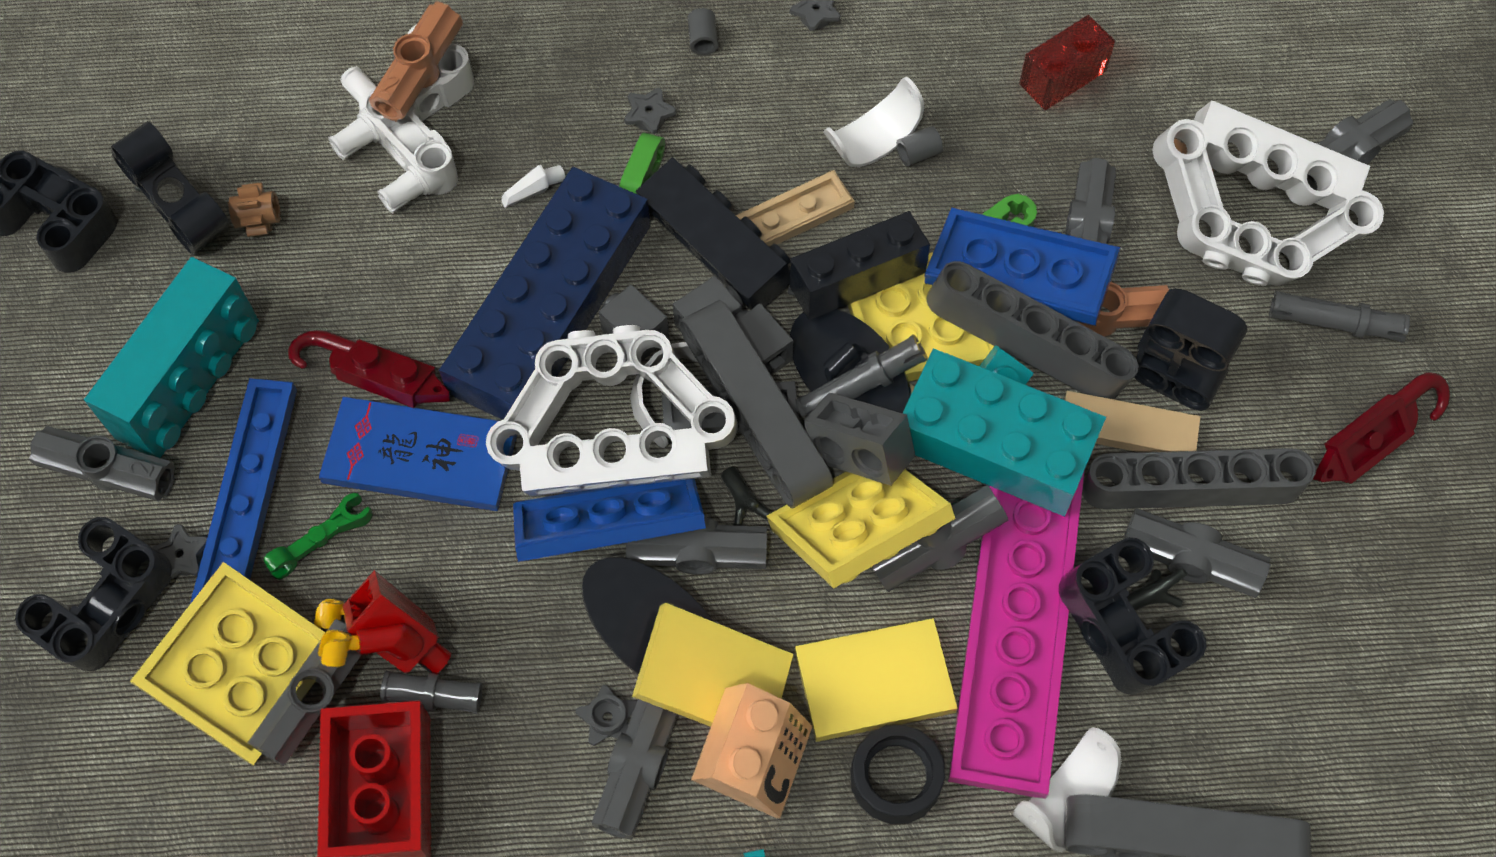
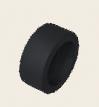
[850,724,945,824]

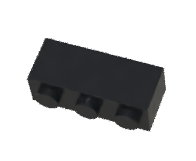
[790,211,930,320]

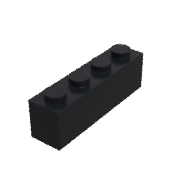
[636,157,791,310]

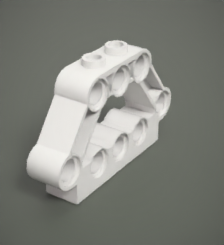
[1153,101,1384,286]
[486,325,738,497]

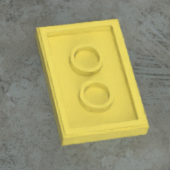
[632,603,793,727]
[795,618,958,742]

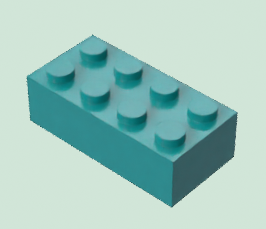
[84,256,259,458]
[903,348,1106,517]

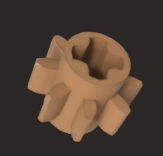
[229,182,281,237]

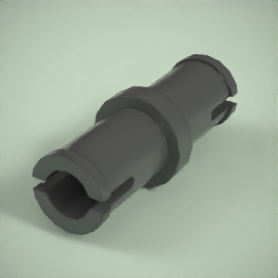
[380,670,482,714]

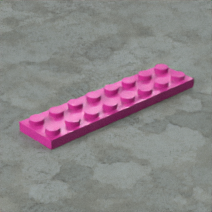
[948,470,1085,799]

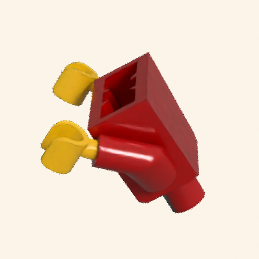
[314,570,451,674]

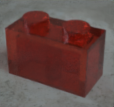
[1019,14,1116,111]

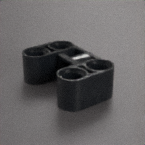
[111,121,229,255]
[0,151,117,273]
[1134,288,1248,411]
[15,517,172,671]
[1059,537,1206,695]

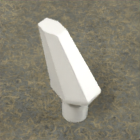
[502,165,565,208]

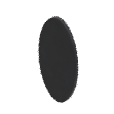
[790,309,911,413]
[582,558,714,675]

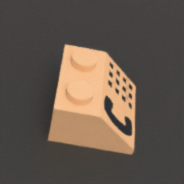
[691,683,813,818]

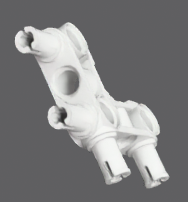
[328,24,474,214]

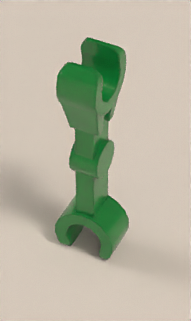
[264,493,373,580]

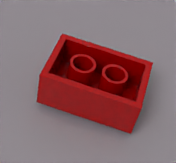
[317,701,431,857]

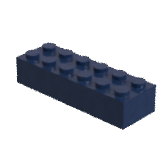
[439,166,651,420]

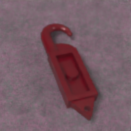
[288,330,450,408]
[1313,372,1450,484]

